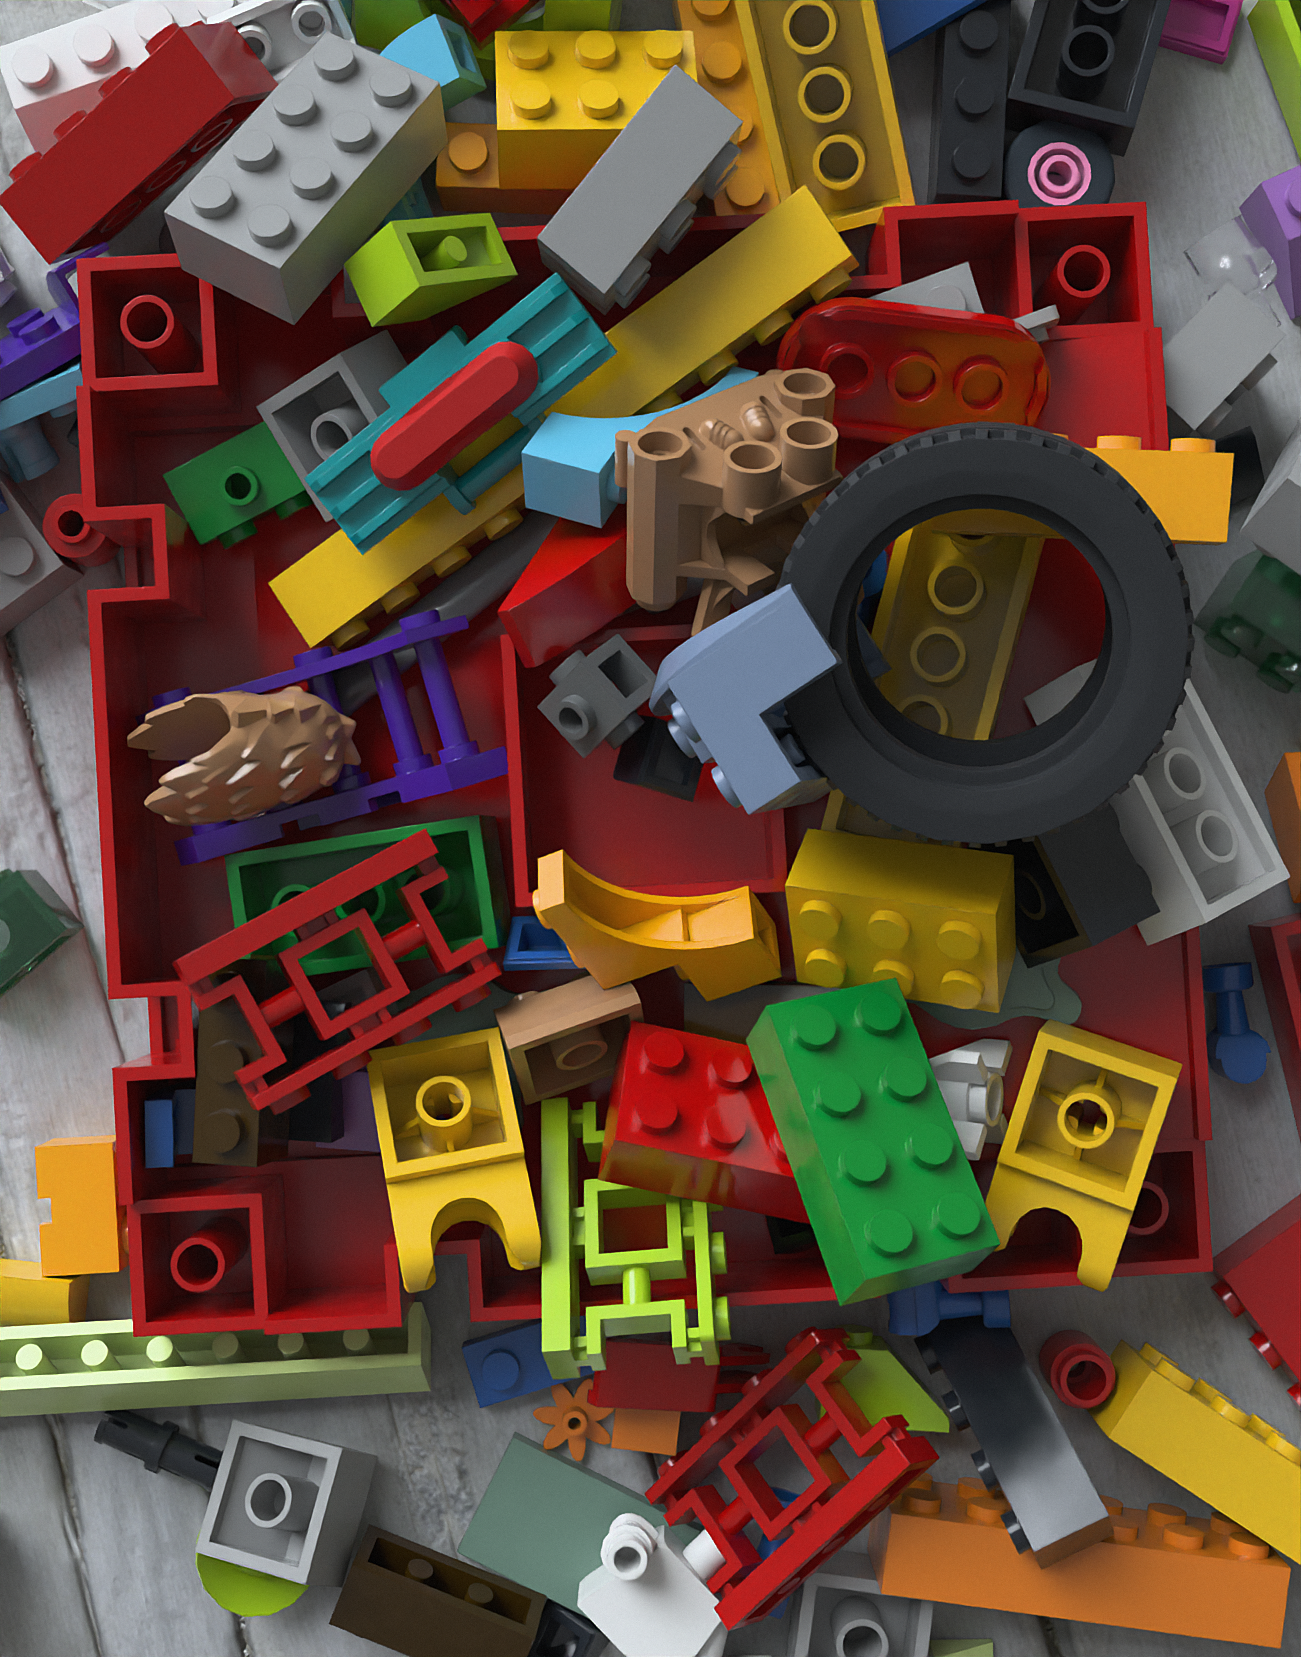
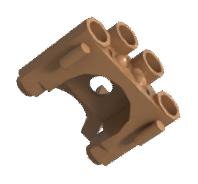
[615,368,864,637]

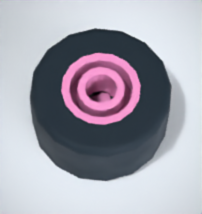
[999,120,1115,208]

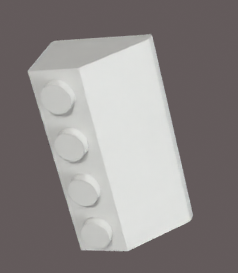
[0,0,249,155]
[1024,659,1290,946]

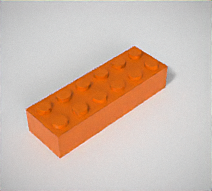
[867,1472,1291,1649]

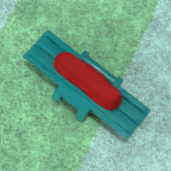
[303,272,618,555]

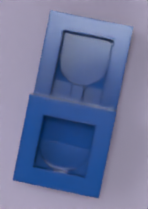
[144,1080,196,1168]

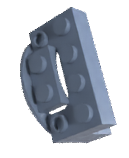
[649,583,892,815]

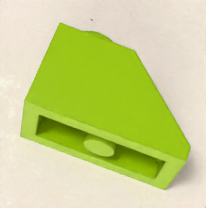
[344,213,518,327]
[814,1324,950,1433]

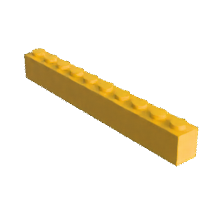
[268,185,860,651]

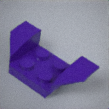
[0,242,110,400]

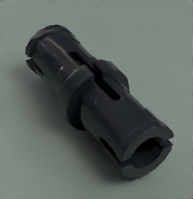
[94,1409,224,1492]

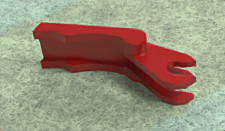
[587,1338,771,1412]

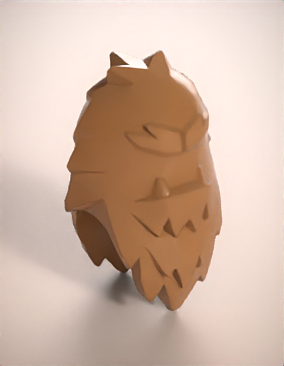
[127,686,361,826]

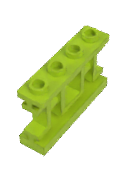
[541,1097,731,1380]

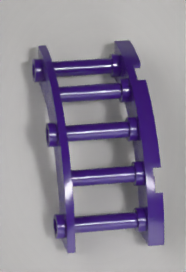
[135,609,508,866]

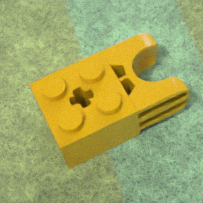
[985,1019,1183,1292]
[366,1027,541,1293]

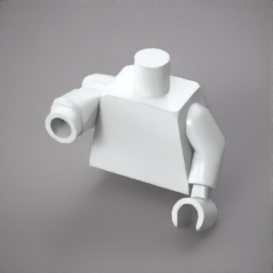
[577,1513,728,1657]

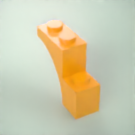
[533,849,782,1002]

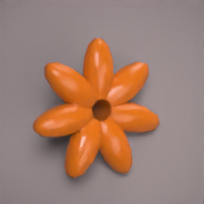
[533,1378,615,1461]

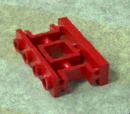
[172,828,502,1115]
[644,1326,940,1631]

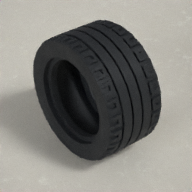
[776,421,1195,848]

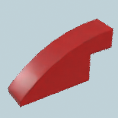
[497,502,636,668]

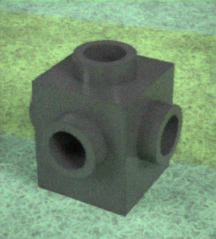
[537,634,657,759]

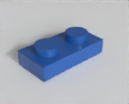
[461,1316,595,1408]

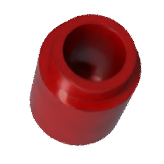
[42,493,121,567]
[1039,1330,1116,1409]

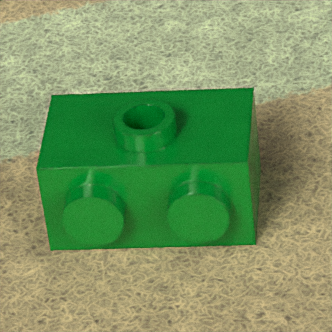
[163,421,314,550]

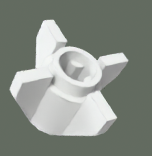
[928,1039,1012,1161]

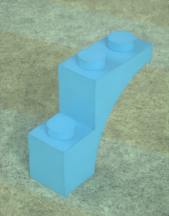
[521,366,759,528]

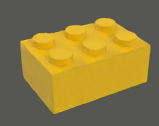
[495,30,698,189]
[785,828,1016,1013]

